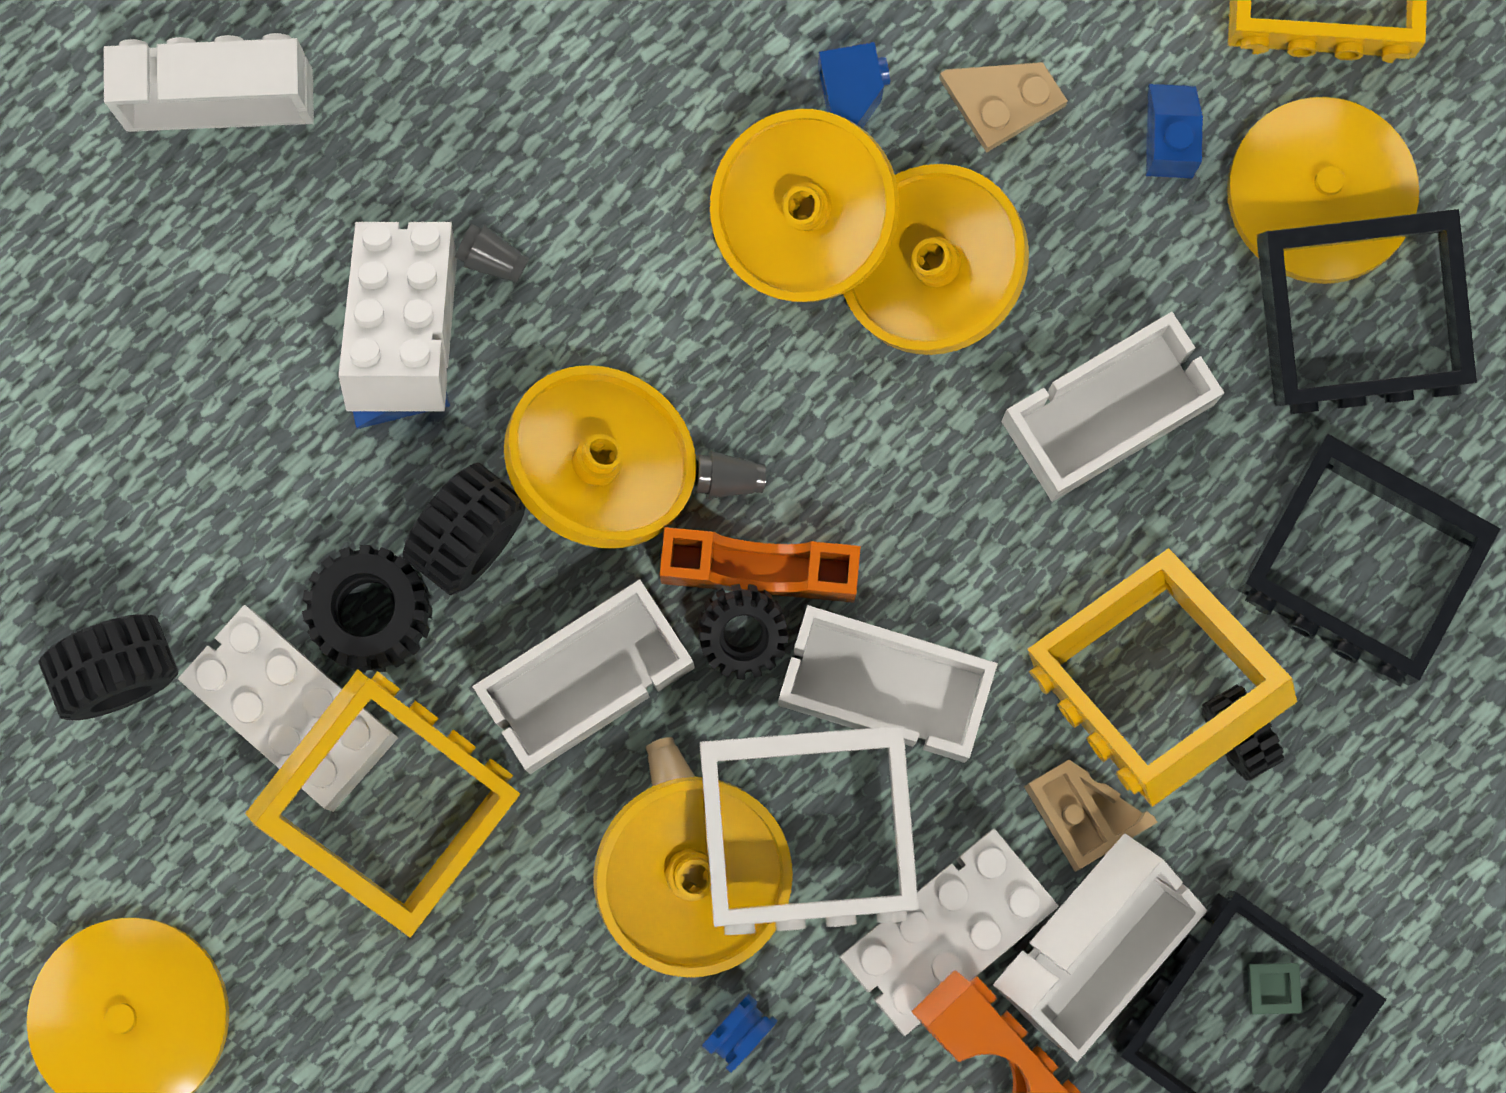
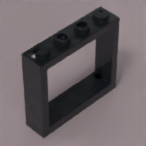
[1256,209,1477,414]
[1237,434,1501,687]
[1115,890,1387,1093]

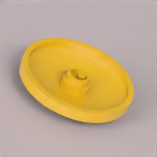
[1227,97,1419,284]
[710,109,899,302]
[843,164,1029,355]
[504,365,696,548]
[593,777,793,978]
[27,918,229,1093]

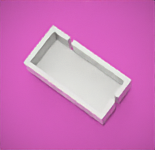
[104,33,314,132]
[338,222,457,411]
[1001,312,1224,502]
[472,579,695,774]
[178,605,398,812]
[778,605,998,763]
[839,829,1059,1036]
[993,833,1207,1062]

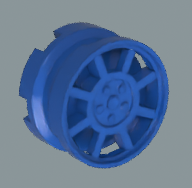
[701,993,778,1073]

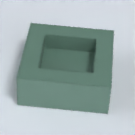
[1247,963,1302,1015]

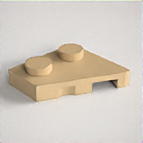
[939,62,1068,152]
[1024,760,1158,871]

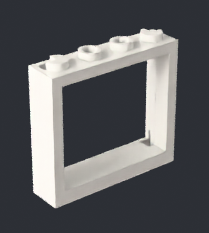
[700,726,919,935]

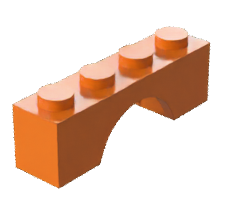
[659,527,861,603]
[911,970,1081,1093]

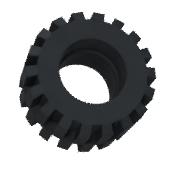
[403,462,526,596]
[302,545,432,673]
[38,614,179,720]

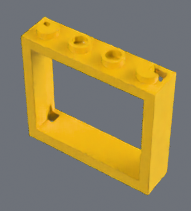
[1228,0,1427,63]
[1027,548,1297,807]
[245,669,521,938]

